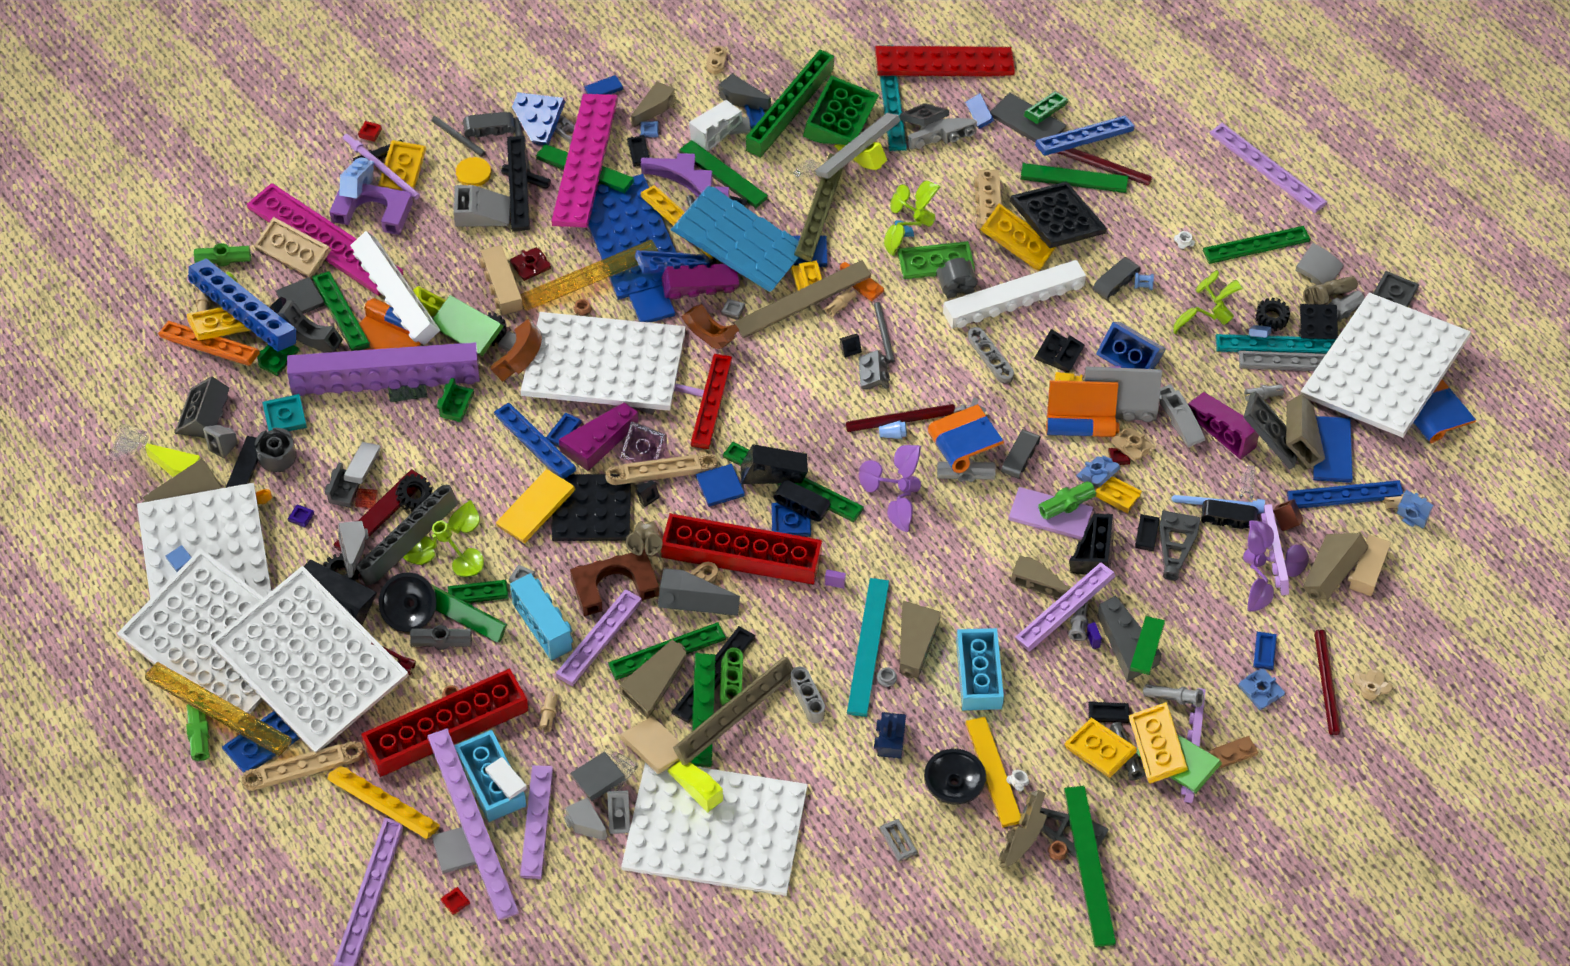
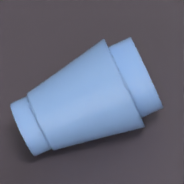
[879,420,907,439]

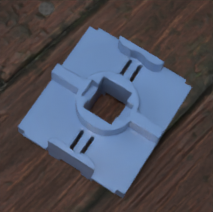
[1076,455,1121,487]
[1397,490,1434,529]
[1238,668,1285,710]

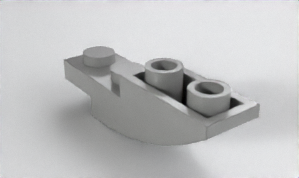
[908,118,977,150]
[1159,384,1205,447]

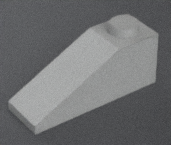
[338,521,368,578]

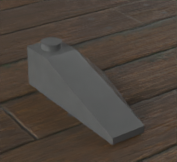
[658,568,740,616]

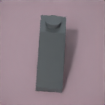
[718,73,771,111]

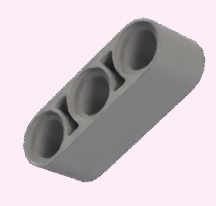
[791,666,825,723]

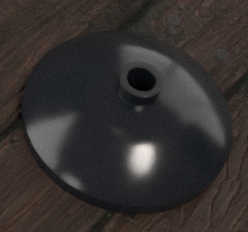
[378,572,437,632]
[924,749,986,805]

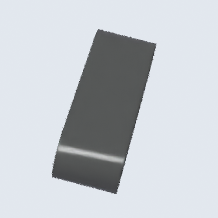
[463,112,515,138]
[1093,257,1141,300]
[1001,429,1041,479]

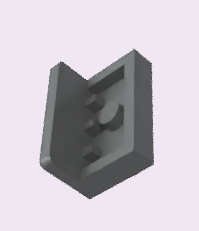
[858,350,890,390]
[325,462,360,508]

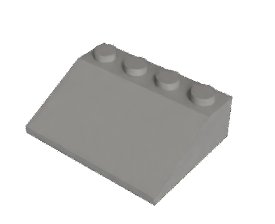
[1084,367,1162,422]

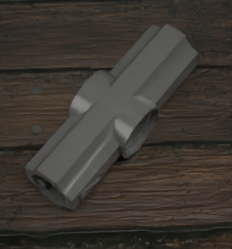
[410,625,472,650]

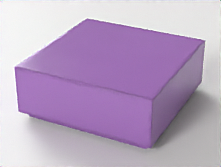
[825,570,846,589]

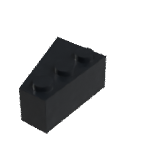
[740,444,808,484]
[1069,513,1115,575]

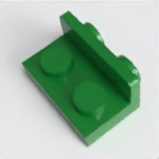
[257,345,299,376]

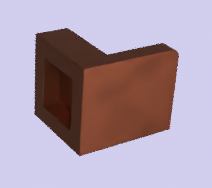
[1273,499,1303,531]

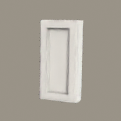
[485,757,527,800]

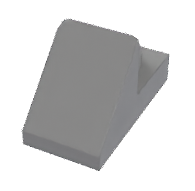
[607,791,630,834]

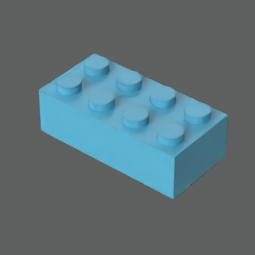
[510,573,573,661]
[956,628,1004,711]
[454,730,526,823]

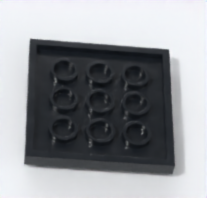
[1009,182,1107,248]
[552,474,631,541]

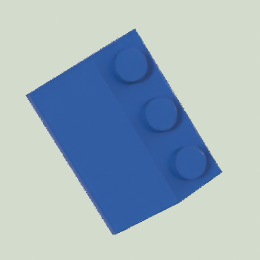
[1096,322,1166,369]

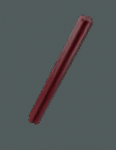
[1057,148,1152,186]
[845,404,956,432]
[1314,629,1341,735]

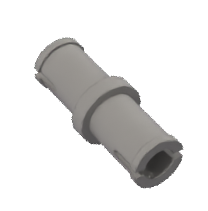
[1244,384,1284,401]

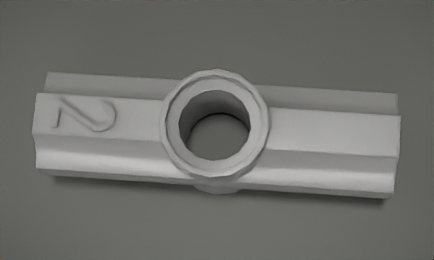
[1329,291,1364,322]
[937,458,995,482]

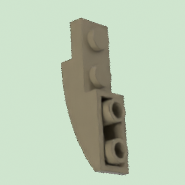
[999,790,1047,868]

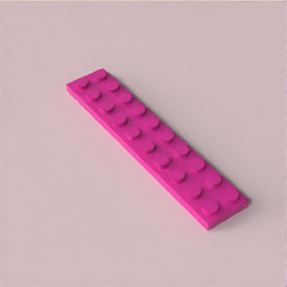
[551,94,618,228]
[247,183,404,296]

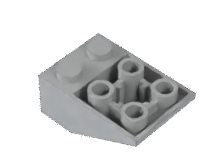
[453,185,510,227]

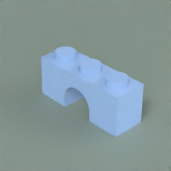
[339,158,374,198]

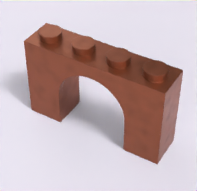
[570,549,659,616]

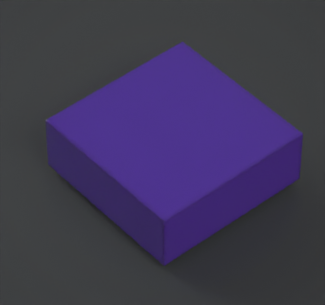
[288,504,314,528]
[1086,622,1102,649]

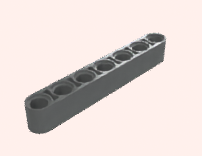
[357,485,458,585]

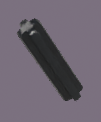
[501,164,551,189]

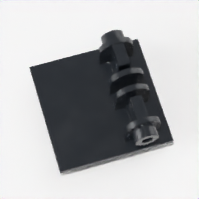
[1299,304,1338,339]

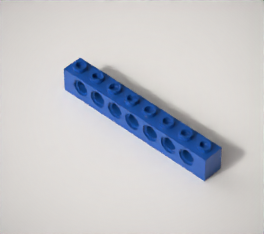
[188,258,296,352]

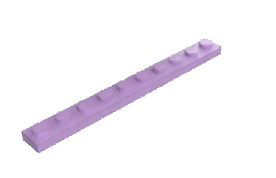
[428,729,518,921]

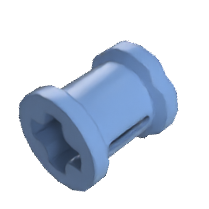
[1134,272,1154,290]

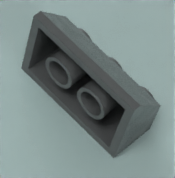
[175,376,230,438]

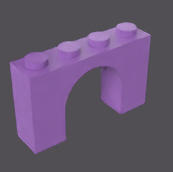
[329,184,413,235]

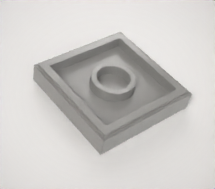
[432,827,476,874]

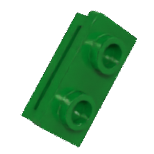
[437,378,474,422]

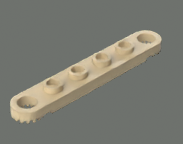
[605,453,718,485]
[241,741,363,791]

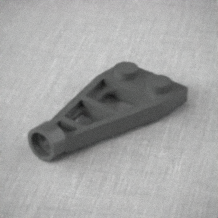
[1159,510,1201,581]
[1022,805,1109,857]

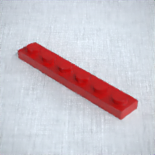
[691,354,732,449]

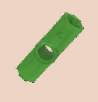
[194,243,251,266]
[1038,481,1096,520]
[186,700,210,761]

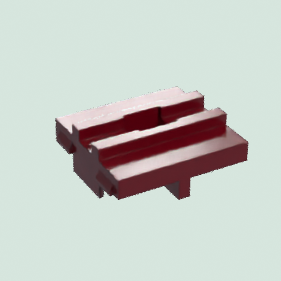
[510,247,551,281]

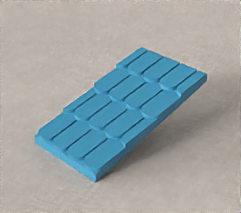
[670,186,799,292]

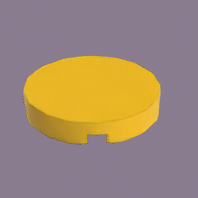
[456,157,491,187]

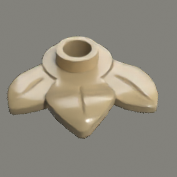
[1354,669,1393,700]

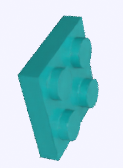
[262,394,307,432]

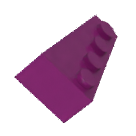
[662,264,739,300]
[1188,392,1259,460]
[559,402,639,471]

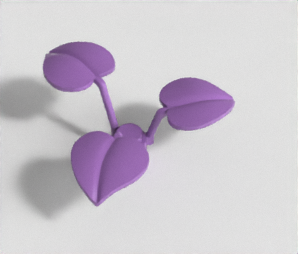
[859,445,921,532]
[1243,521,1309,612]

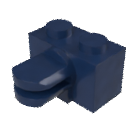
[874,712,906,759]

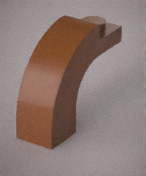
[681,304,739,349]
[490,318,542,382]

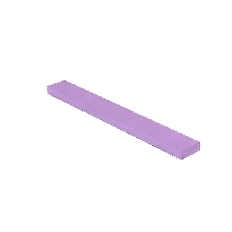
[1210,123,1327,214]
[333,818,404,966]

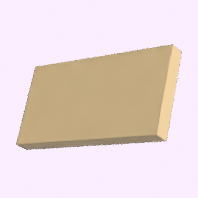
[253,217,332,279]

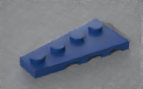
[635,250,710,274]

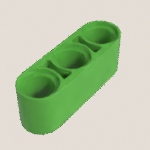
[719,648,743,706]

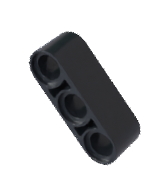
[773,480,831,522]
[1201,499,1258,530]

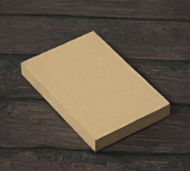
[620,716,680,774]

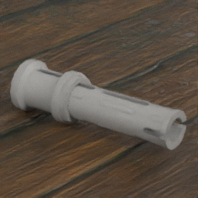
[1068,601,1088,641]
[1143,684,1204,707]

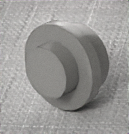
[877,667,897,687]

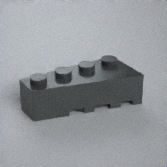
[1097,596,1162,682]

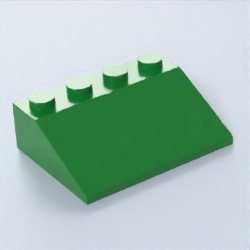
[803,75,879,145]

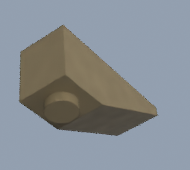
[631,81,676,127]
[1011,555,1070,598]

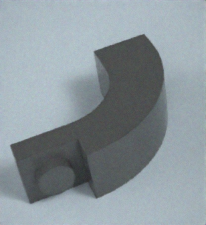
[278,300,343,352]

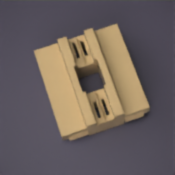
[1111,428,1155,462]

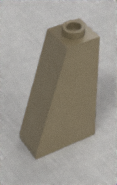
[1286,394,1325,468]
[142,458,223,503]
[1303,533,1368,600]
[899,600,941,678]
[619,639,686,719]

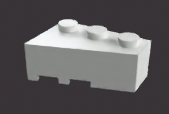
[689,100,742,151]

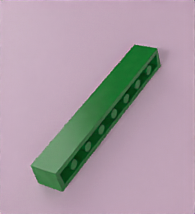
[746,49,834,158]

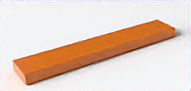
[158,321,260,366]

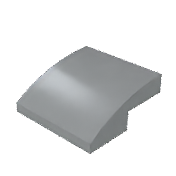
[1295,243,1344,285]

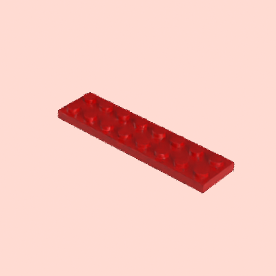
[875,46,1015,76]

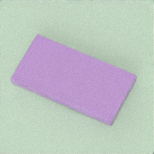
[1008,487,1093,540]

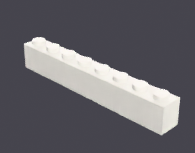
[350,231,441,346]
[943,260,1086,329]

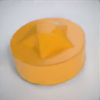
[256,489,273,505]

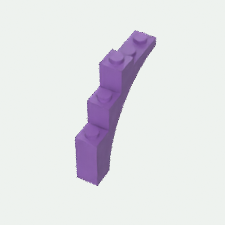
[641,153,729,197]

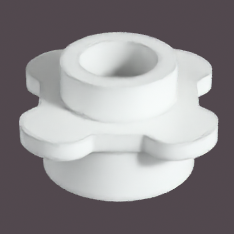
[1174,231,1195,249]
[1006,770,1029,791]

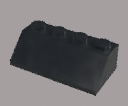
[303,559,377,625]

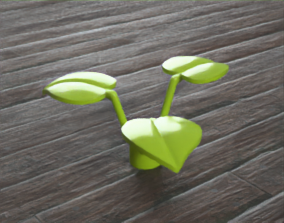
[884,181,941,256]
[1173,270,1243,335]
[403,500,484,577]

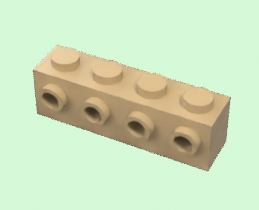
[974,170,1001,235]
[479,245,523,315]

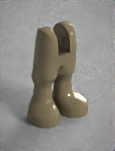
[1303,276,1358,304]
[626,521,663,556]

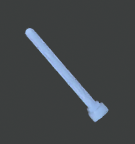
[1171,495,1265,515]

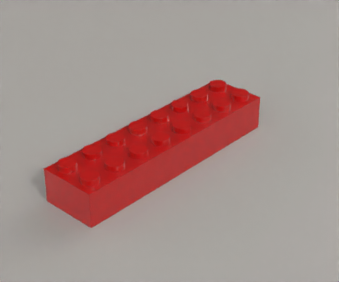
[661,513,822,585]
[361,668,529,777]

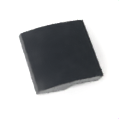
[1034,329,1085,372]

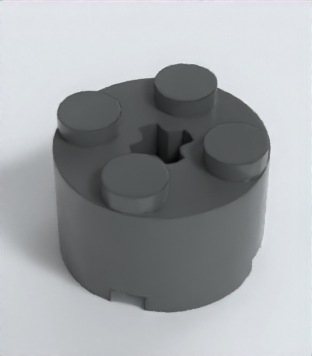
[936,258,978,299]
[255,428,296,472]

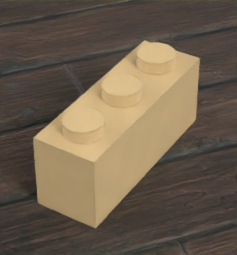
[1347,534,1391,597]

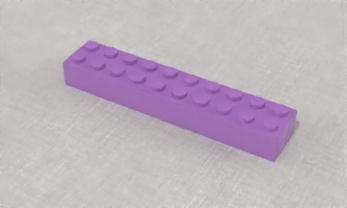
[287,342,480,396]

